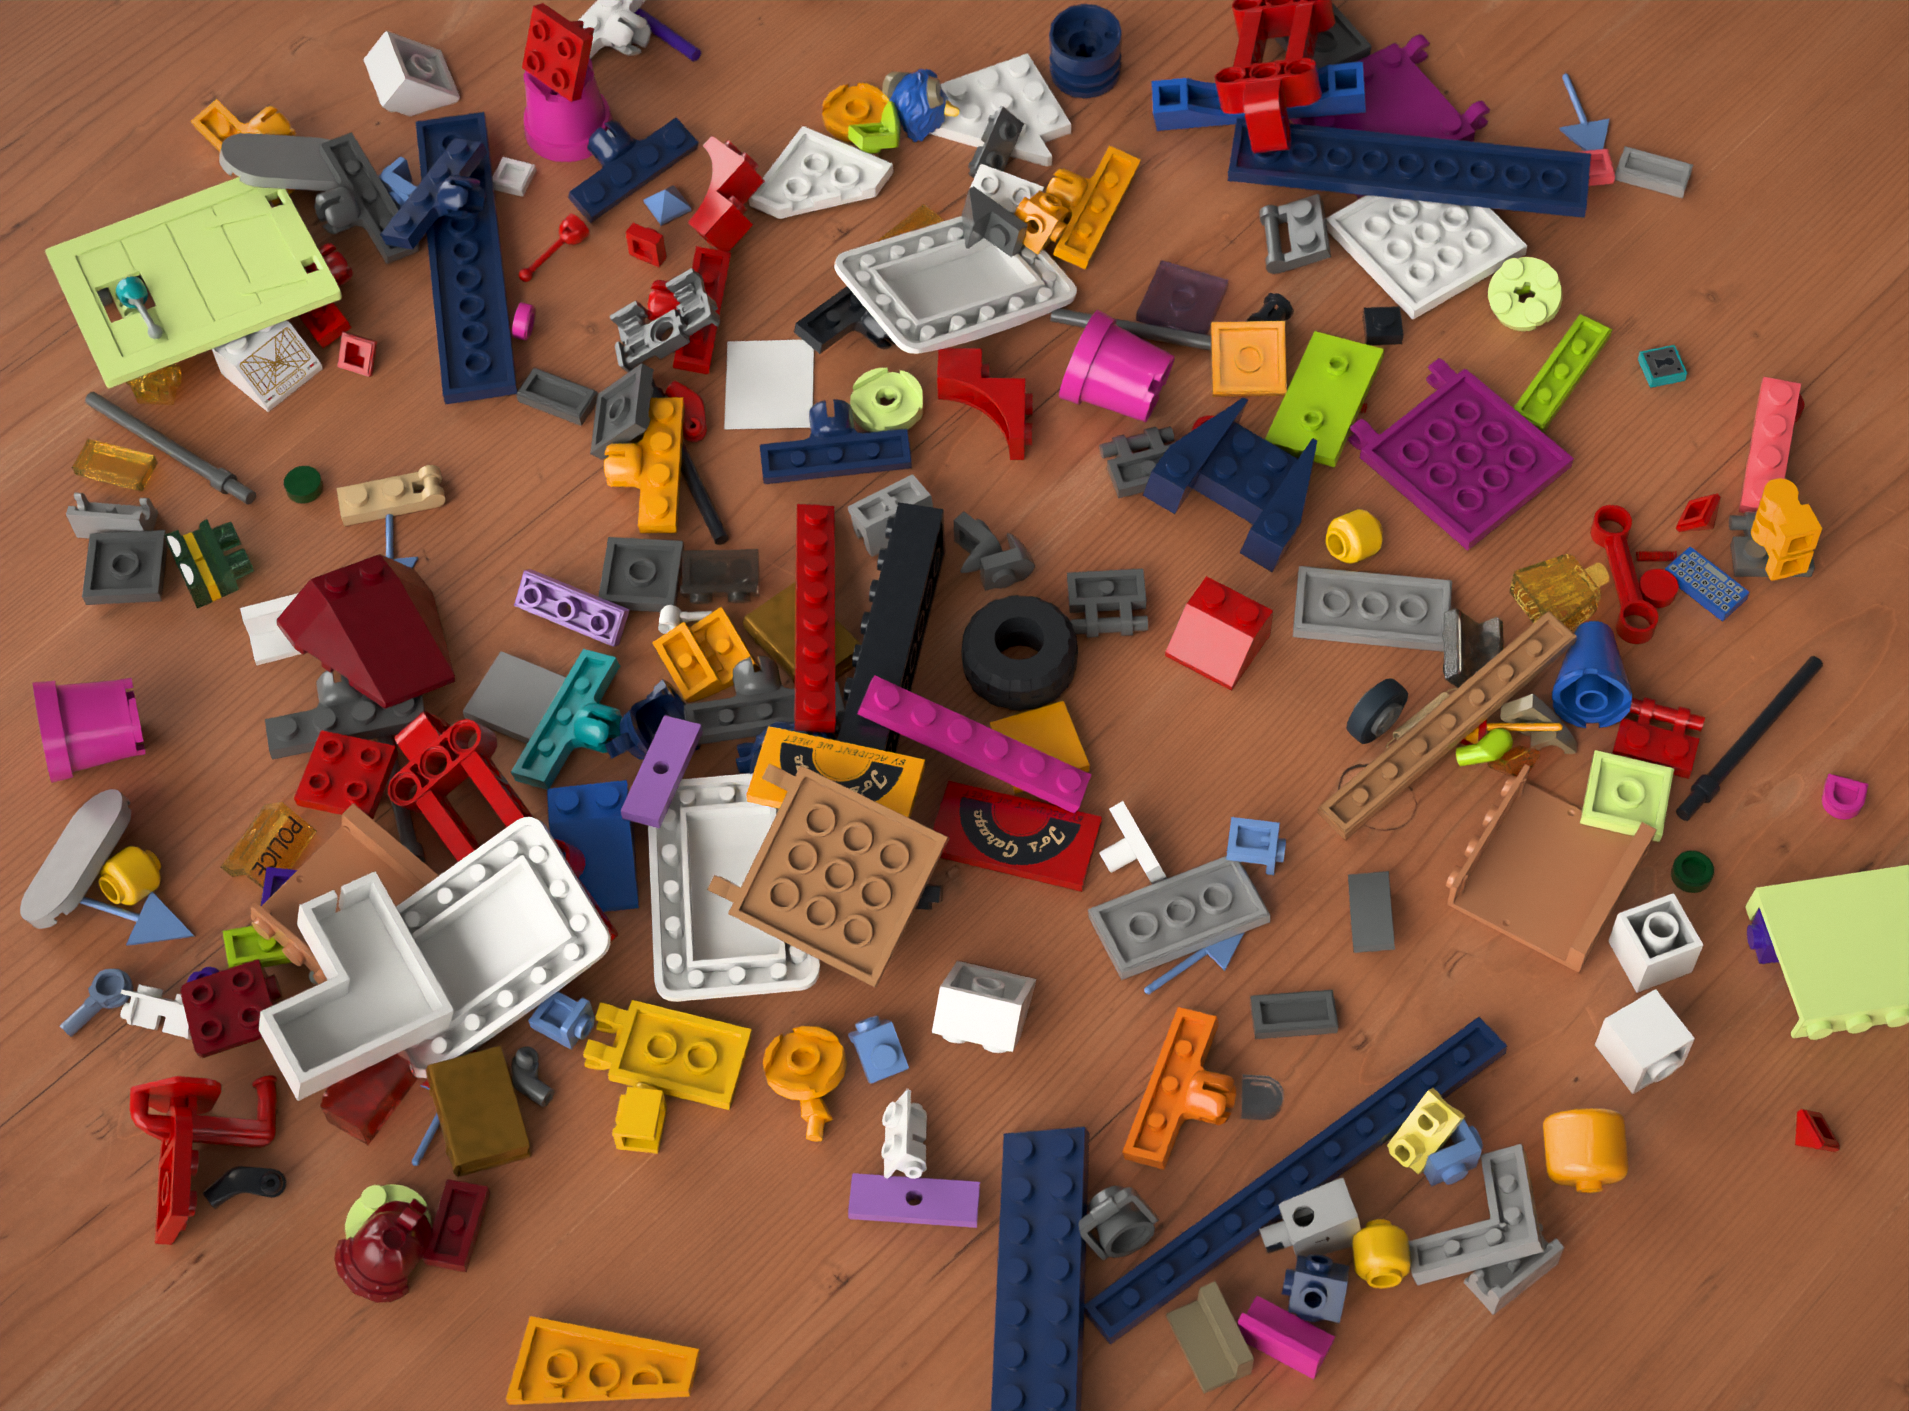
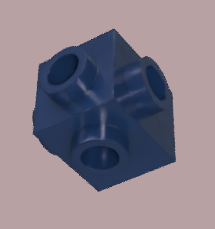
[1282,1254,1349,1323]

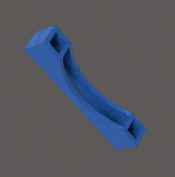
[1152,62,1366,131]

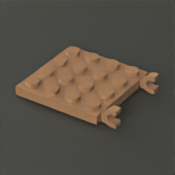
[707,764,949,987]

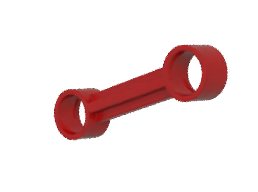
[1590,505,1659,644]

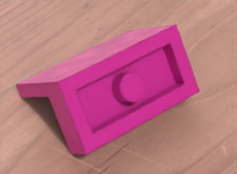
[1238,1295,1335,1379]

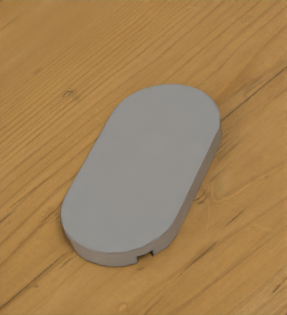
[219,133,339,191]
[20,789,132,929]

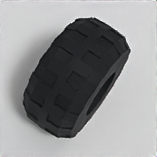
[961,595,1078,711]

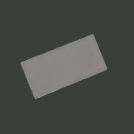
[1614,146,1693,198]

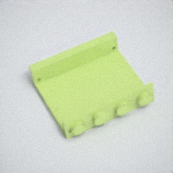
[1745,865,1909,1040]

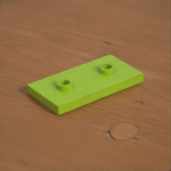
[1265,331,1384,468]

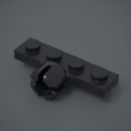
[794,286,895,354]

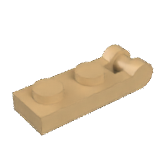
[337,465,445,526]

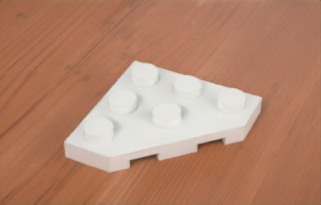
[749,126,893,219]

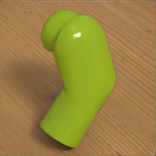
[1456,728,1513,766]

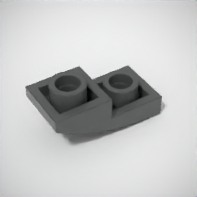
[1348,871,1395,953]

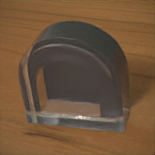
[1241,1074,1284,1120]

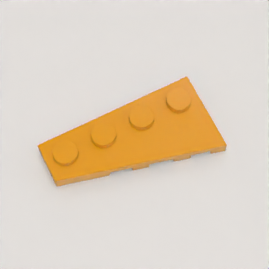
[506,1316,701,1405]

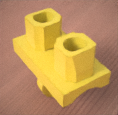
[1387,1088,1465,1175]

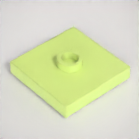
[1580,750,1674,842]

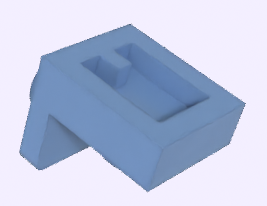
[1226,817,1286,875]

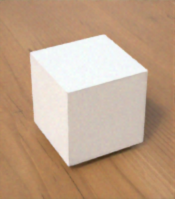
[1608,893,1703,993]
[1595,989,1695,1094]

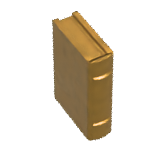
[743,582,861,684]
[425,1046,531,1177]

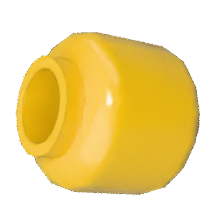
[1325,509,1383,564]
[98,846,161,906]
[1352,1219,1411,1288]

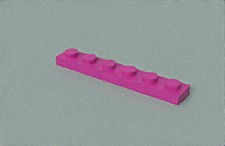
[857,675,1091,814]

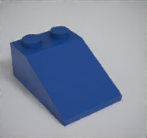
[547,780,639,912]

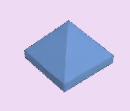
[643,185,692,226]

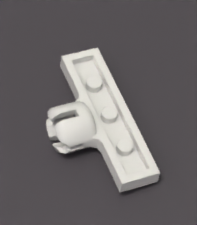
[579,0,651,59]

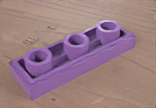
[514,569,629,647]
[621,715,703,828]
[848,1173,980,1228]

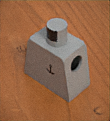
[1259,1178,1361,1258]

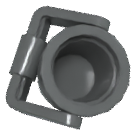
[1078,1186,1159,1261]

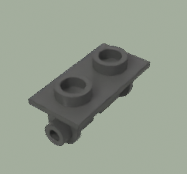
[968,106,1024,178]

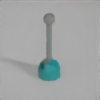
[116,276,163,339]

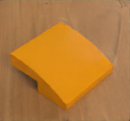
[652,607,760,703]

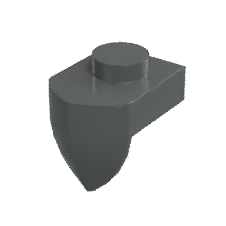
[953,511,1003,573]
[980,533,1035,591]

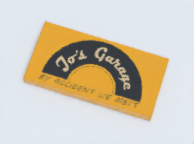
[746,726,925,818]

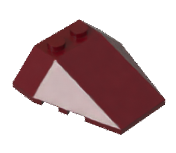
[277,554,455,709]

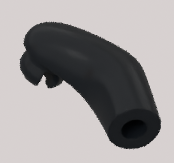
[202,1166,286,1209]

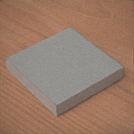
[463,651,566,744]

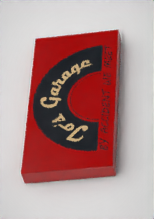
[933,781,1102,892]

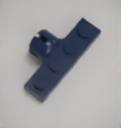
[568,117,699,224]
[380,138,487,249]
[759,399,912,484]

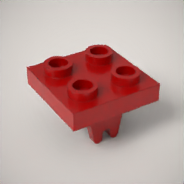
[522,3,594,102]
[294,730,398,820]

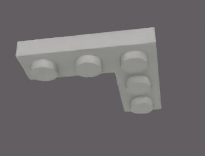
[1409,1144,1544,1285]

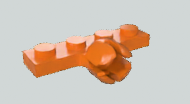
[1122,1007,1236,1170]

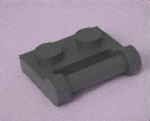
[1259,194,1331,274]

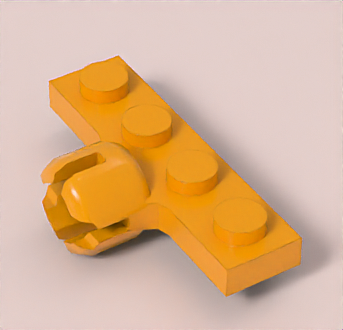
[191,99,296,207]
[1046,145,1141,270]
[604,398,685,533]

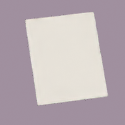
[724,340,814,429]

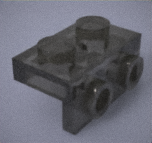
[680,549,760,604]
[1442,608,1504,688]

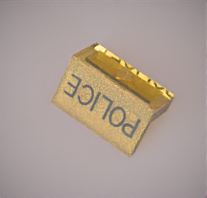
[220,802,317,889]

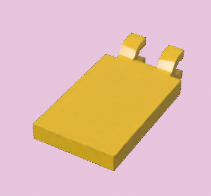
[583,1000,752,1110]

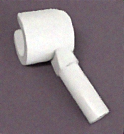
[658,605,712,634]

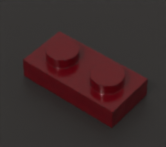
[422,1179,490,1272]

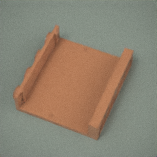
[1445,764,1657,973]
[251,804,439,984]

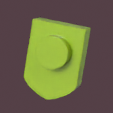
[848,101,901,153]

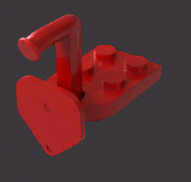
[129,1075,277,1245]

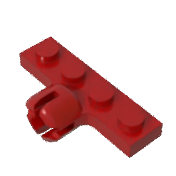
[298,243,353,348]
[647,246,731,375]

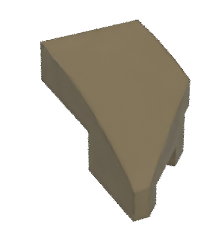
[1500,694,1577,754]

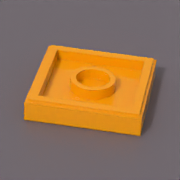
[1211,321,1287,397]
[990,701,1090,794]

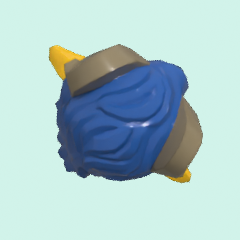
[882,69,960,142]

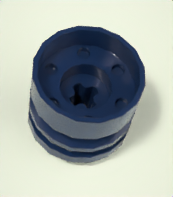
[1049,4,1122,99]

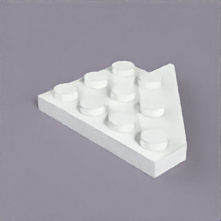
[929,53,1071,167]

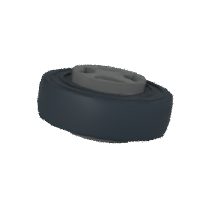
[1346,678,1408,744]

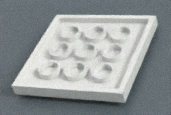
[1326,195,1527,320]

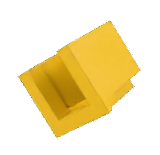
[612,1084,667,1154]

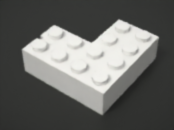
[259,871,454,1101]

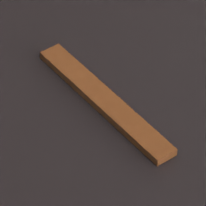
[1318,611,1577,840]

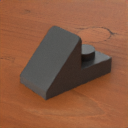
[961,186,1028,257]

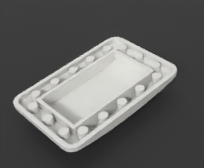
[835,216,1077,354]
[648,773,820,1002]
[396,817,611,1078]

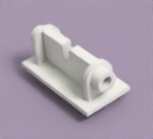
[970,164,1045,214]
[121,984,192,1040]
[881,1089,927,1179]

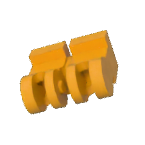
[1751,478,1822,581]

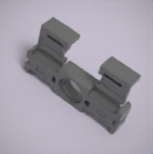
[610,268,721,373]

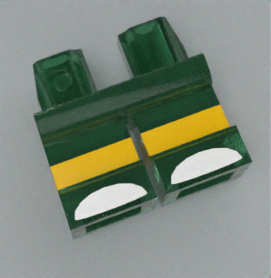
[164,519,254,609]

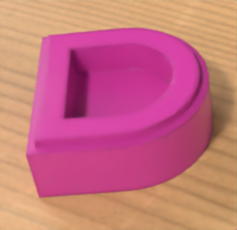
[1822,774,1868,820]

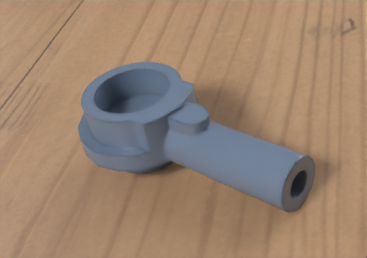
[60,969,133,1037]

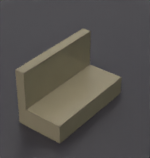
[1166,1282,1254,1394]

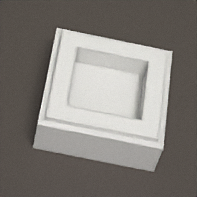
[493,157,536,197]

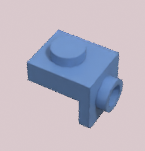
[378,157,417,210]
[528,991,595,1050]
[848,1015,909,1084]
[1423,1119,1483,1187]

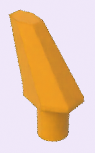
[800,1097,833,1142]

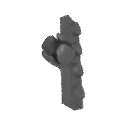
[315,132,419,264]
[684,656,845,745]
[265,670,425,760]

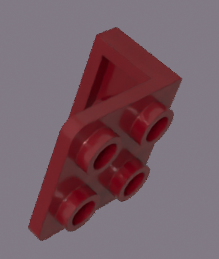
[180,959,282,1058]

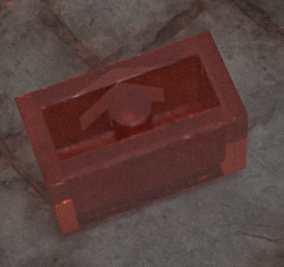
[320,1054,418,1145]

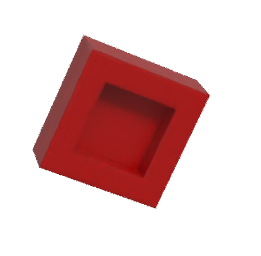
[625,223,667,268]

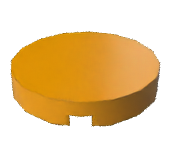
[822,83,887,142]
[762,1026,847,1100]

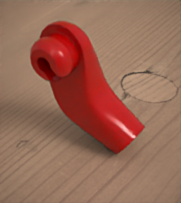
[665,380,707,443]

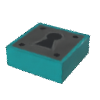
[1638,345,1687,388]

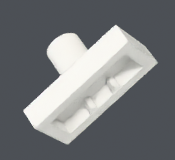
[1099,801,1167,884]

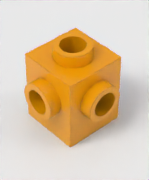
[1014,191,1069,254]

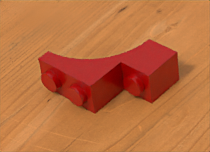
[688,136,765,252]
[937,348,1033,460]

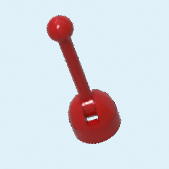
[518,213,590,282]

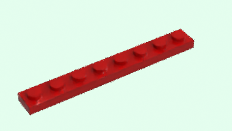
[794,504,836,733]

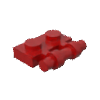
[1612,697,1705,779]

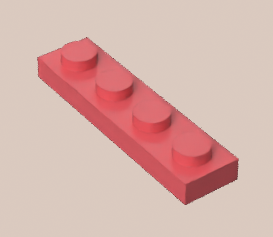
[1739,377,1801,513]

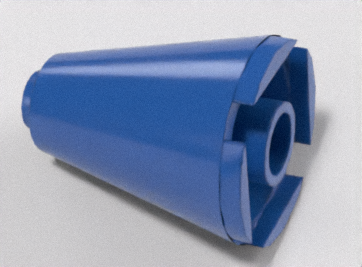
[1552,621,1632,728]

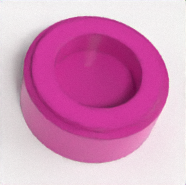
[512,302,536,340]

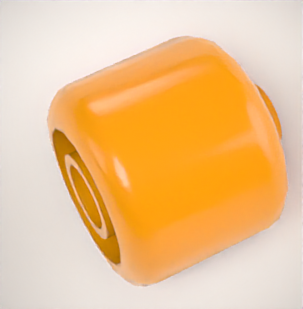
[1543,1108,1629,1193]

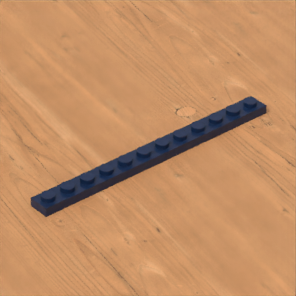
[1084,1017,1507,1345]

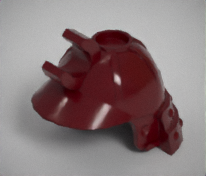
[334,1198,432,1303]

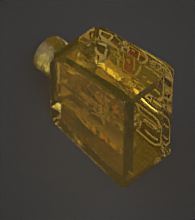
[1509,554,1609,631]

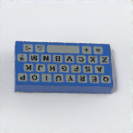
[1665,546,1750,622]

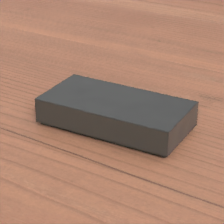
[516,368,598,426]
[1250,990,1338,1039]

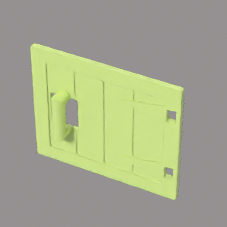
[45,177,342,388]

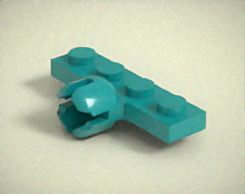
[511,649,623,790]

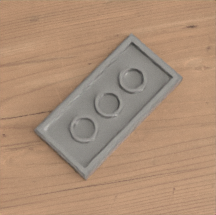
[1293,566,1452,652]
[1088,856,1270,980]

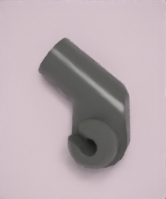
[511,1046,555,1107]

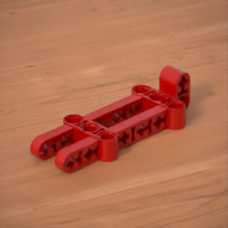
[1215,0,1336,153]
[388,711,618,943]

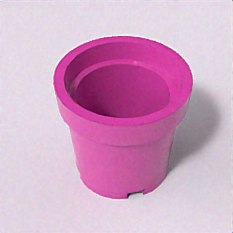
[523,58,613,162]
[1059,310,1175,422]
[32,678,146,783]

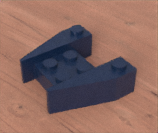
[1143,397,1317,572]

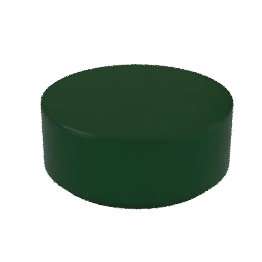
[284,466,323,504]
[1671,851,1714,893]

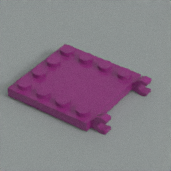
[1290,34,1490,199]
[1348,358,1574,551]

